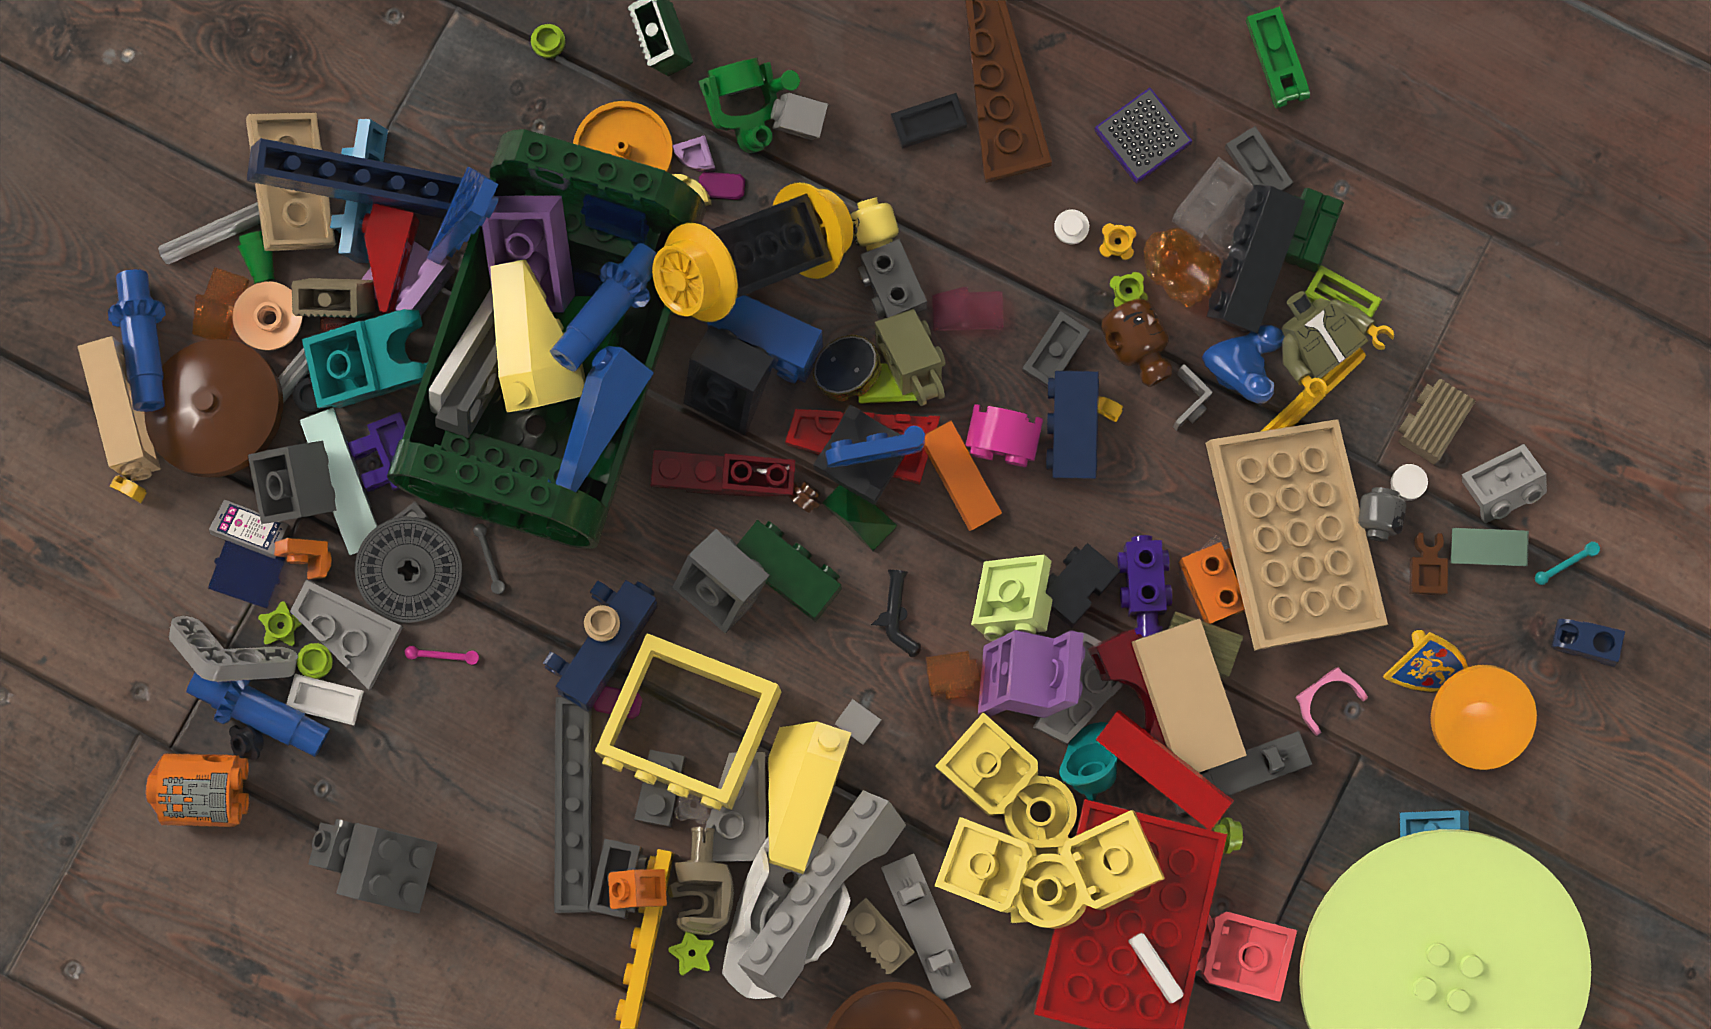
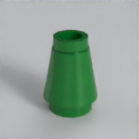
[237,231,275,284]

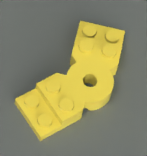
[935,712,1077,923]
[935,810,1165,929]

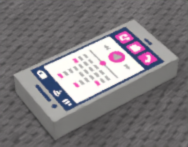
[209,499,290,559]

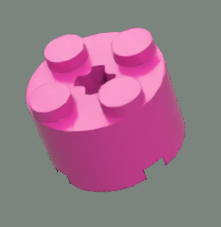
[965,404,1043,468]

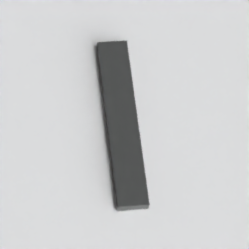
[554,697,592,913]

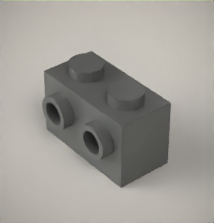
[857,239,927,318]
[589,839,648,919]

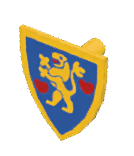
[1383,630,1468,692]

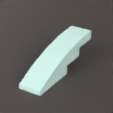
[300,407,378,555]

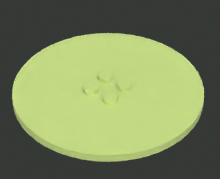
[1299,829,1591,1029]

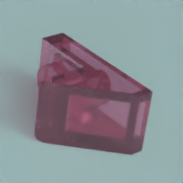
[932,287,1004,331]

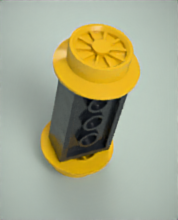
[652,183,853,322]

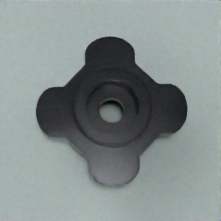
[229,725,264,761]

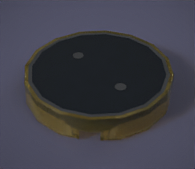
[813,335,882,401]

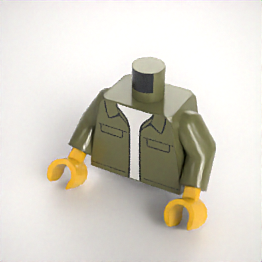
[1282,291,1394,402]

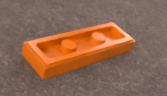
[924,421,1002,531]

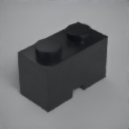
[1046,543,1120,628]

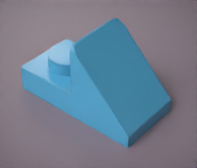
[1400,810,1469,838]

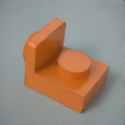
[274,538,332,580]
[608,869,667,909]

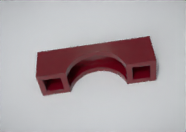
[1087,629,1167,747]

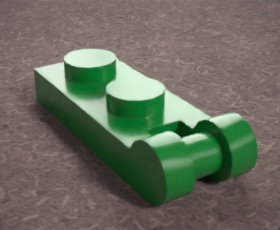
[1246,7,1310,109]

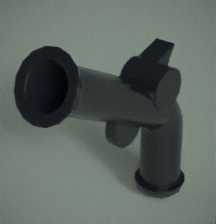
[871,570,921,657]

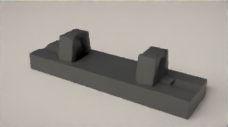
[1171,731,1312,815]

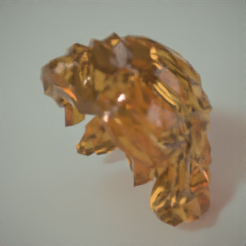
[1144,228,1221,307]

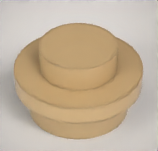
[584,605,620,642]

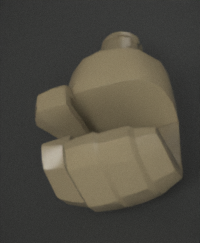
[668,827,734,936]

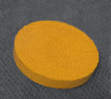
[573,101,674,173]
[1431,665,1537,770]

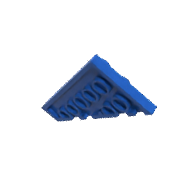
[427,166,499,264]

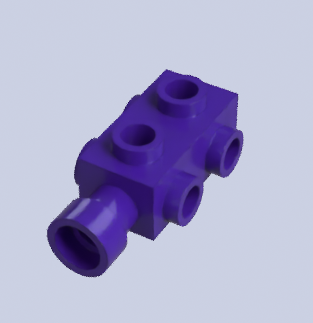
[1117,535,1172,637]

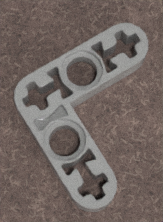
[169,616,298,682]

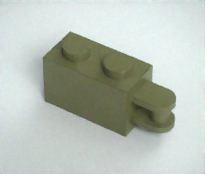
[875,309,945,406]

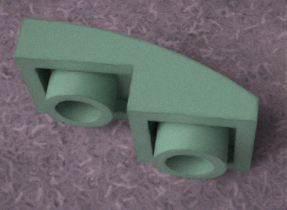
[1451,528,1529,566]

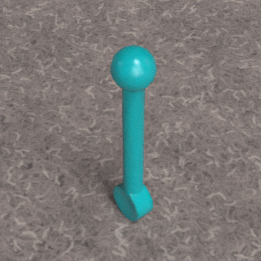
[1535,542,1600,585]

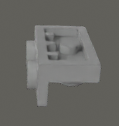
[1462,444,1547,523]

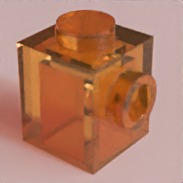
[925,651,979,700]

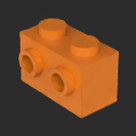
[1178,542,1245,625]

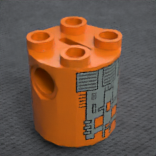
[146,753,249,827]

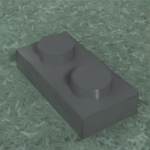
[1225,126,1293,191]
[1022,311,1090,388]
[634,750,686,828]

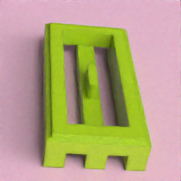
[1305,265,1382,318]

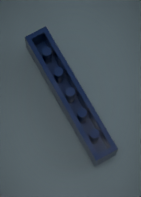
[247,138,462,219]

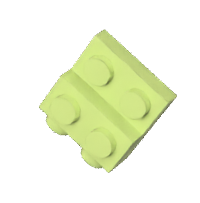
[971,555,1053,641]

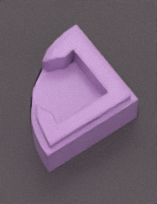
[672,135,716,172]

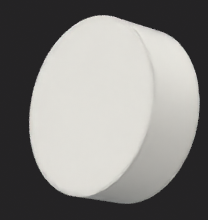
[1390,464,1428,501]

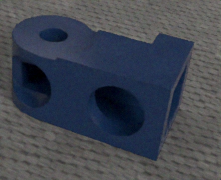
[1551,619,1625,667]

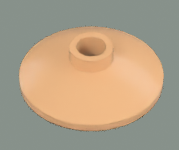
[233,282,303,351]

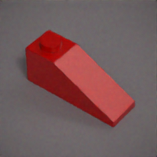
[362,203,420,315]

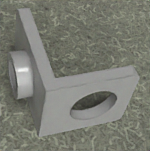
[1173,364,1213,431]

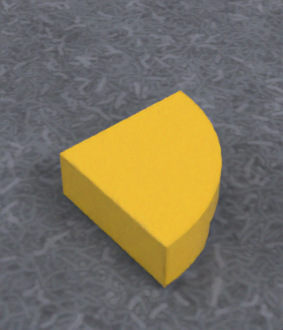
[109,475,147,503]

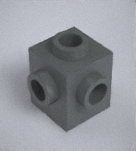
[308,819,355,874]

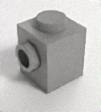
[771,93,828,140]

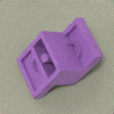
[978,630,1085,718]

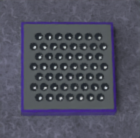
[1094,88,1192,184]

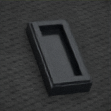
[891,93,967,149]

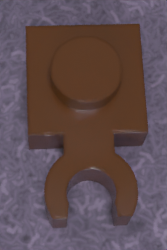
[1409,533,1448,595]

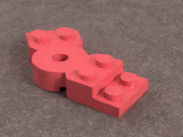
[1196,911,1297,1002]

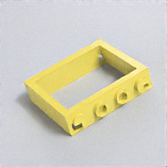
[595,633,782,811]

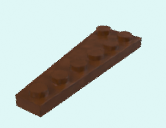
[965,0,1052,183]

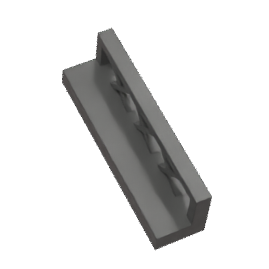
[435,321,500,438]

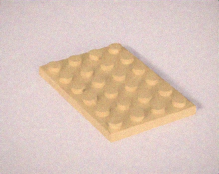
[1206,419,1388,651]

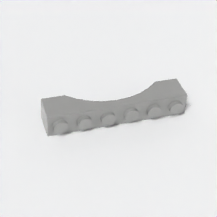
[737,790,906,999]

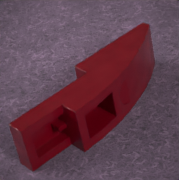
[651,450,795,496]

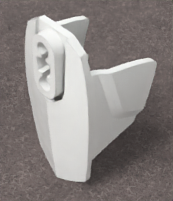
[722,833,850,999]

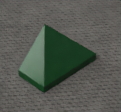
[822,485,897,551]

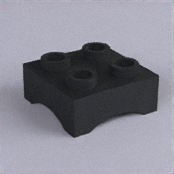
[813,405,905,505]

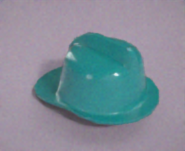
[1059,722,1118,801]

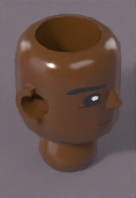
[1101,298,1173,387]

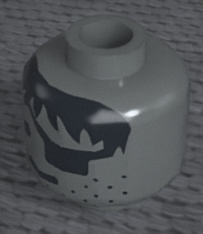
[1358,487,1406,542]

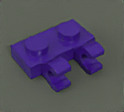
[347,412,406,492]

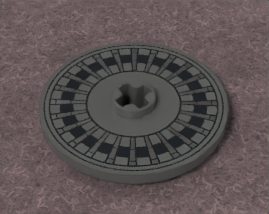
[355,516,462,623]

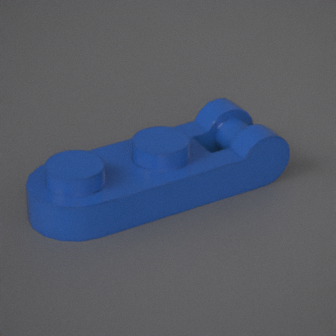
[825,426,925,467]

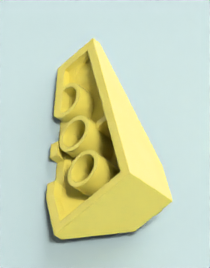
[490,259,586,413]
[768,722,851,874]

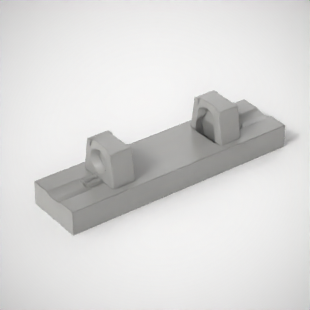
[881,853,971,1000]

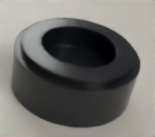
[293,377,325,414]

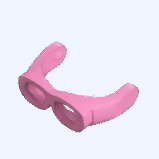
[1295,667,1368,736]

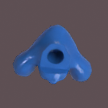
[1202,325,1285,404]

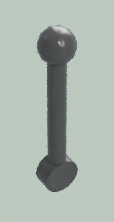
[473,524,506,594]

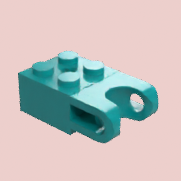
[302,309,428,408]

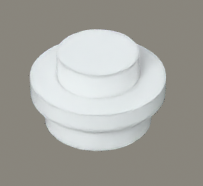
[1054,209,1089,245]

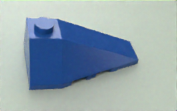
[556,346,654,492]

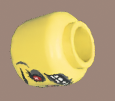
[850,197,899,251]

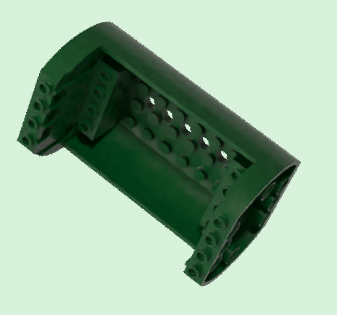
[387,129,706,549]

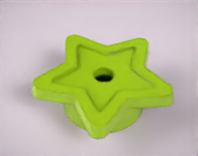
[258,601,302,646]
[668,932,715,976]

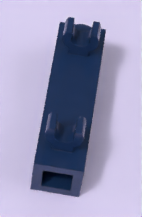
[543,580,658,712]

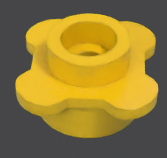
[1099,223,1136,260]

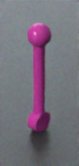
[405,646,479,665]

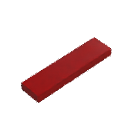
[1096,710,1234,831]

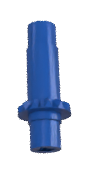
[550,243,657,372]
[108,269,166,412]
[186,672,330,757]

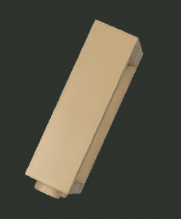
[78,336,161,481]

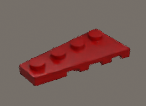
[785,409,940,485]

